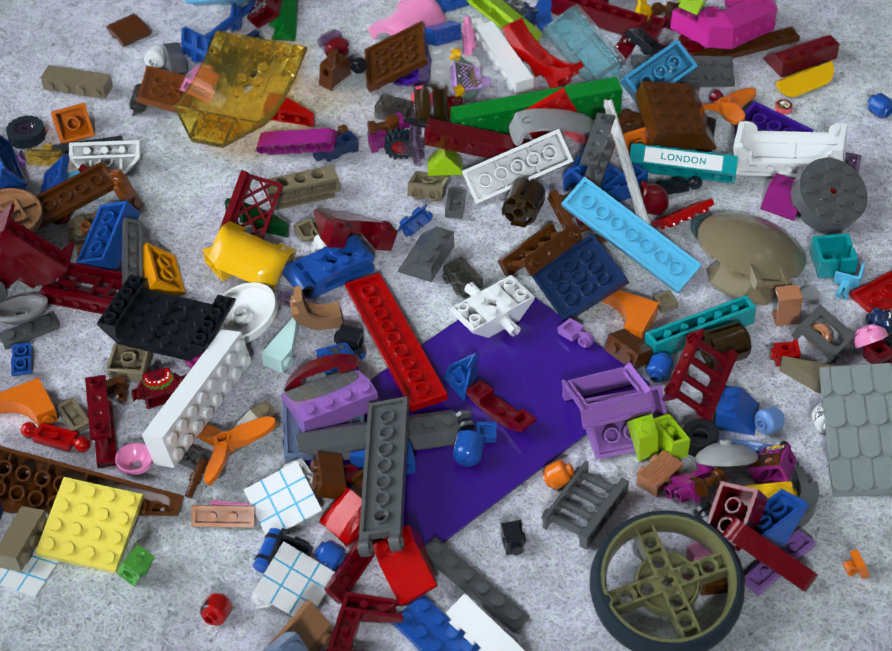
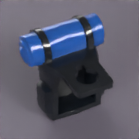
[252,528,313,573]

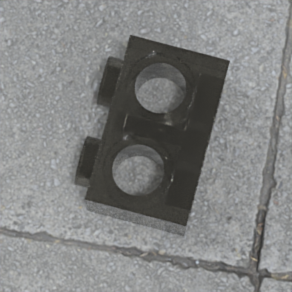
[374,94,414,120]
[442,256,483,299]

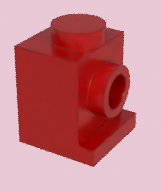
[769,339,801,367]

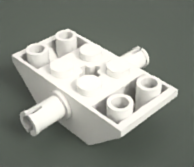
[450,275,535,338]

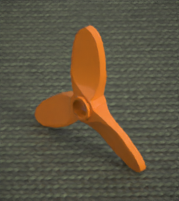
[702,87,757,125]
[197,416,277,486]

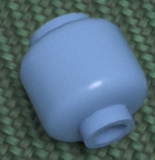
[754,406,785,435]

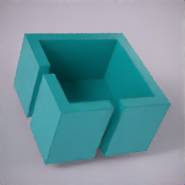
[810,233,858,278]

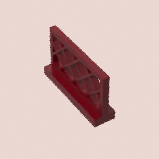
[218,170,284,240]

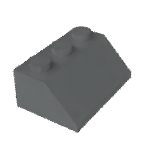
[398,227,454,282]

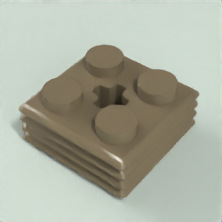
[105,343,153,382]

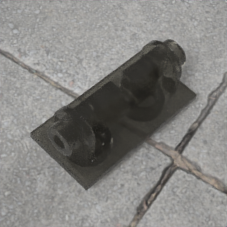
[129,83,147,116]

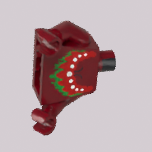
[131,365,187,409]

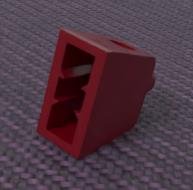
[246,0,282,28]

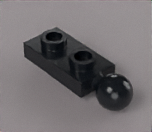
[654,176,703,195]

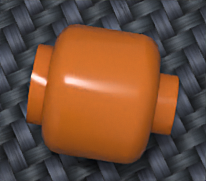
[543,459,575,490]

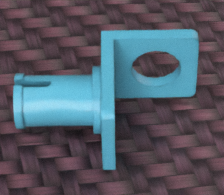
[833,263,866,300]

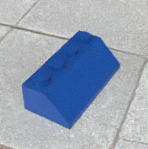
[76,201,140,271]

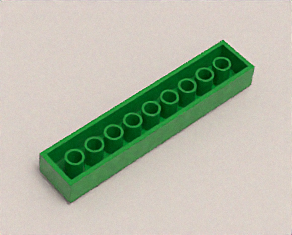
[450,77,623,135]

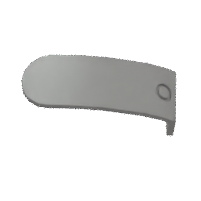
[509,109,594,146]

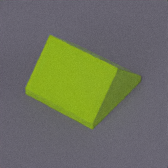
[428,148,463,176]

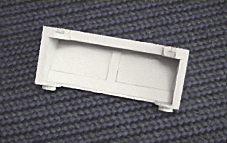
[733,121,847,177]

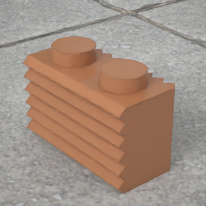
[637,450,683,498]

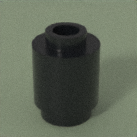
[348,54,367,74]

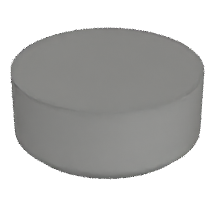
[801,287,820,304]

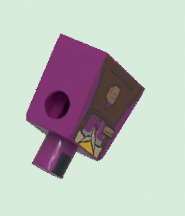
[747,441,797,484]

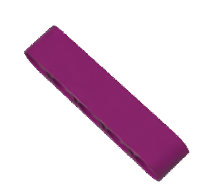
[256,128,338,155]

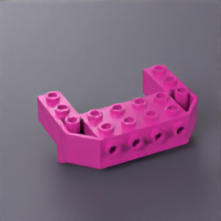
[670,0,778,49]

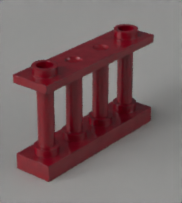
[662,329,739,421]
[85,374,117,468]

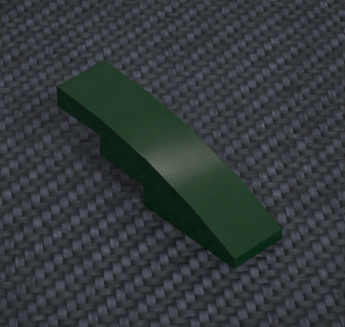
[224,198,289,238]

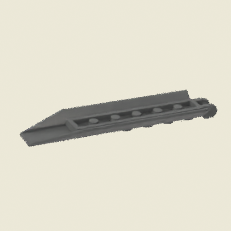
[296,410,475,461]

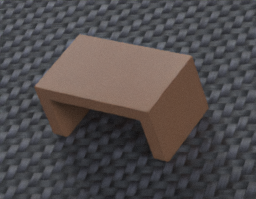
[772,285,803,326]

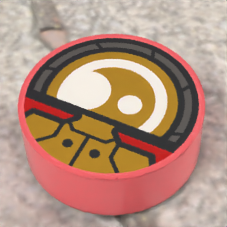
[775,99,793,114]

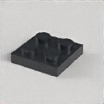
[625,27,665,55]

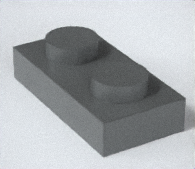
[445,188,467,219]

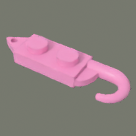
[462,16,476,56]

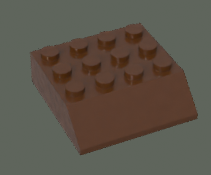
[635,81,717,150]

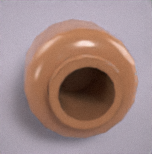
[807,322,834,347]

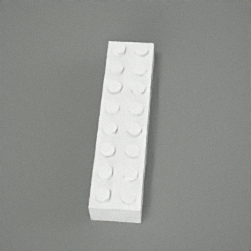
[142,329,252,468]

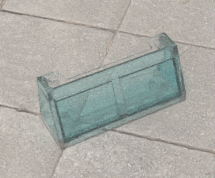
[541,4,626,86]

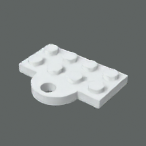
[429,43,480,90]

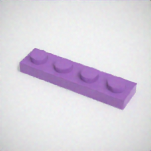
[745,530,815,596]

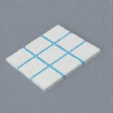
[244,461,322,534]
[253,541,335,616]
[0,547,59,597]

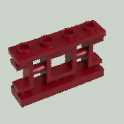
[40,262,122,315]

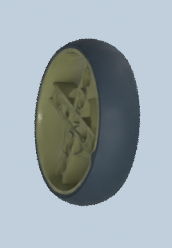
[589,510,745,651]

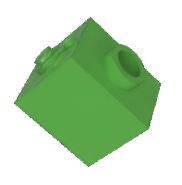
[117,544,155,586]

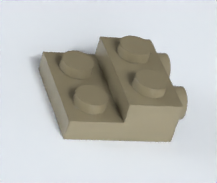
[407,171,450,202]

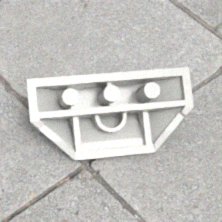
[69,140,140,175]

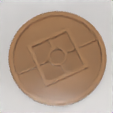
[0,188,43,232]

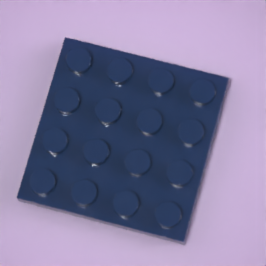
[531,233,629,322]

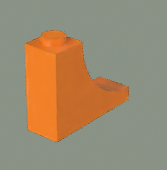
[602,290,659,341]
[0,377,58,427]

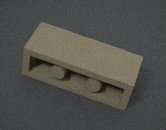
[0,506,47,572]

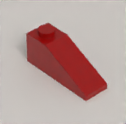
[264,95,315,127]

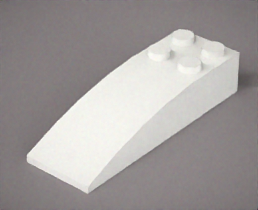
[461,129,573,204]

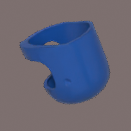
[453,430,486,467]

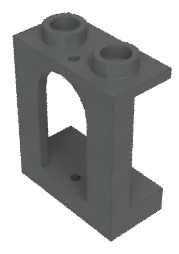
[791,305,855,364]

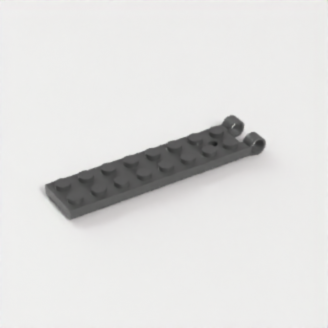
[358,396,410,557]

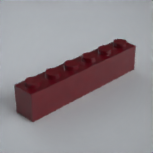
[551,0,647,35]
[424,118,530,159]

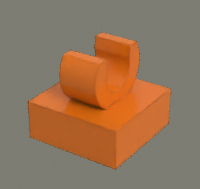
[843,549,870,579]

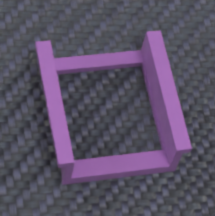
[562,362,654,429]

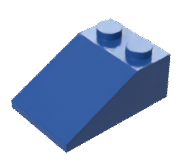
[754,489,809,549]

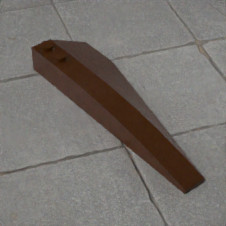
[0,446,184,516]

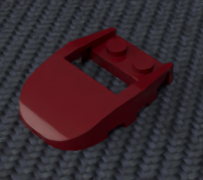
[643,13,705,53]

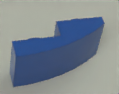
[11,342,33,376]

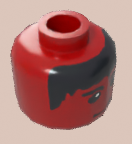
[200,593,232,626]

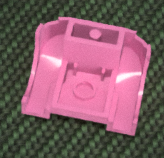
[368,0,447,40]

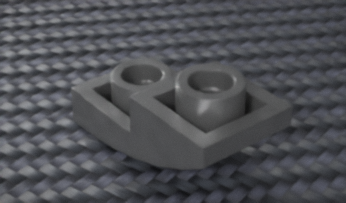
[162,42,188,74]

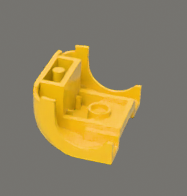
[207,221,297,290]

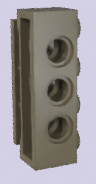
[264,165,340,210]

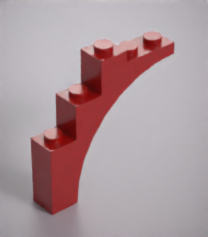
[502,18,584,89]

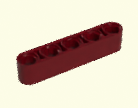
[722,517,818,592]

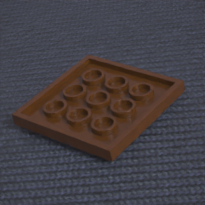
[365,21,429,92]

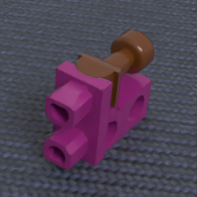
[367,112,413,153]
[664,463,727,503]

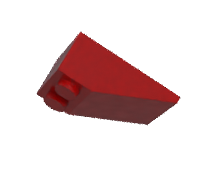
[373,525,438,606]

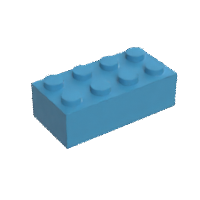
[621,39,698,107]

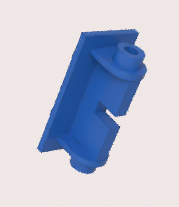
[398,204,433,237]

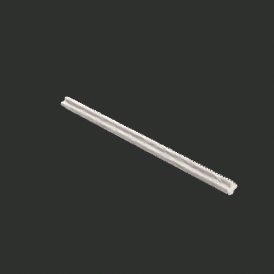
[603,99,650,224]

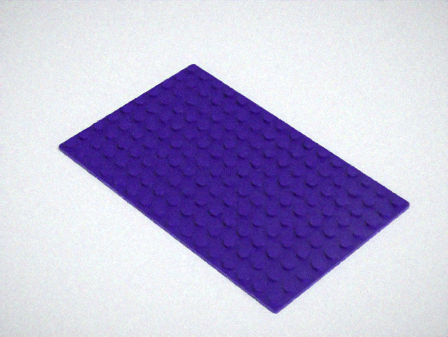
[282,298,650,546]

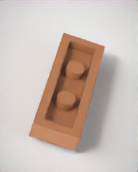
[191,505,255,528]

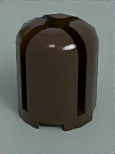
[413,84,449,122]
[501,178,546,228]
[696,322,752,369]

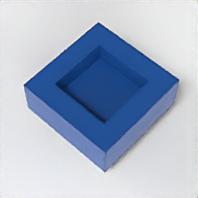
[476,422,497,443]

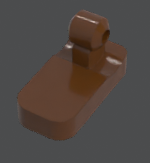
[106,375,128,404]

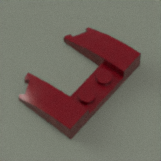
[327,591,404,651]

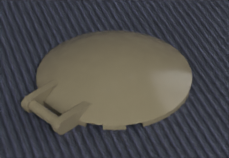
[698,212,806,289]

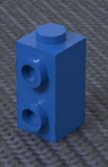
[425,21,462,46]

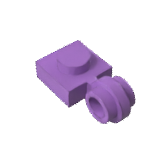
[558,318,594,348]

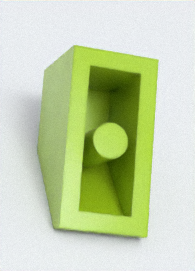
[626,414,658,461]
[653,414,690,460]

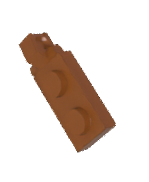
[109,169,143,211]

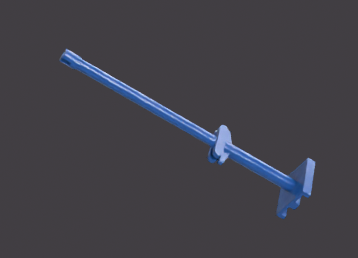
[181,0,256,67]

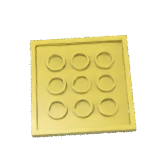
[35,477,144,573]

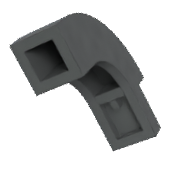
[792,466,819,531]

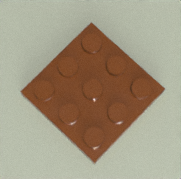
[136,65,191,115]

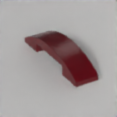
[284,354,360,392]
[466,380,537,432]

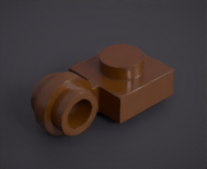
[651,1,680,16]

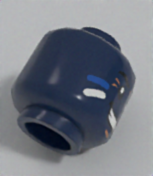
[865,308,892,333]

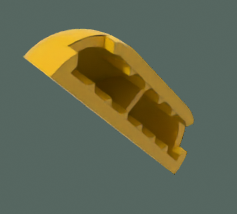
[775,61,834,97]

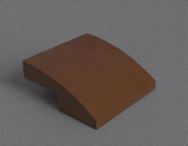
[106,14,151,47]

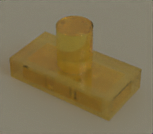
[25,144,62,166]

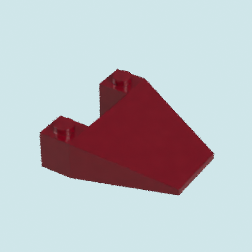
[313,209,398,251]

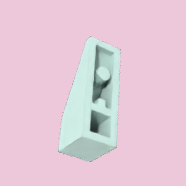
[262,317,298,373]

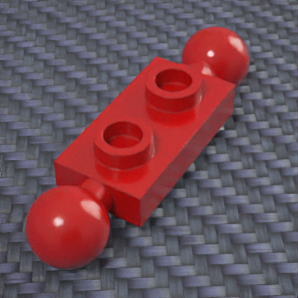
[21,422,91,453]

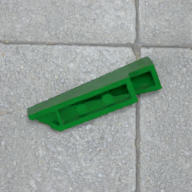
[269,0,297,41]

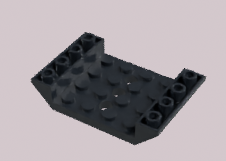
[97,274,236,361]

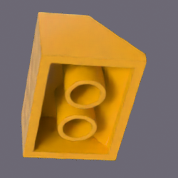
[142,242,186,296]

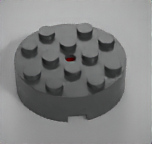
[791,158,868,233]

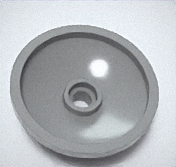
[0,294,48,325]
[695,438,758,466]

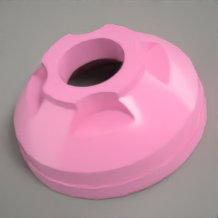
[853,323,889,348]
[115,443,153,476]

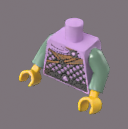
[449,48,490,102]

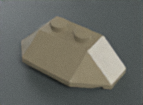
[706,260,777,305]

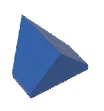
[443,353,479,401]

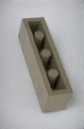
[41,65,113,99]

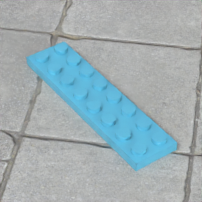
[561,177,702,293]

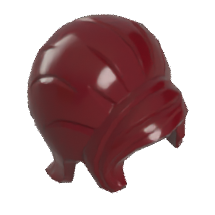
[639,181,669,216]

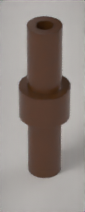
[185,458,207,498]

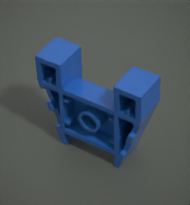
[563,145,648,202]

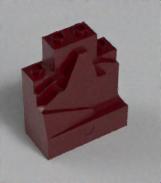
[0,203,75,289]

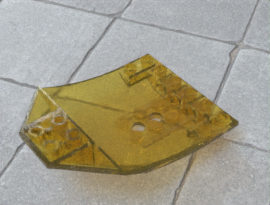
[173,31,308,148]

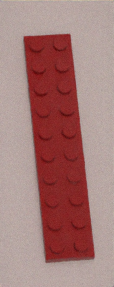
[344,273,448,412]

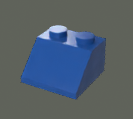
[715,385,760,436]

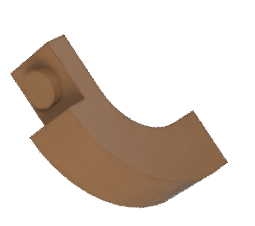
[290,286,344,330]

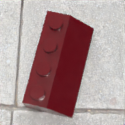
[763,35,840,77]

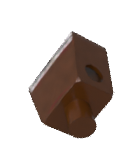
[319,49,352,91]

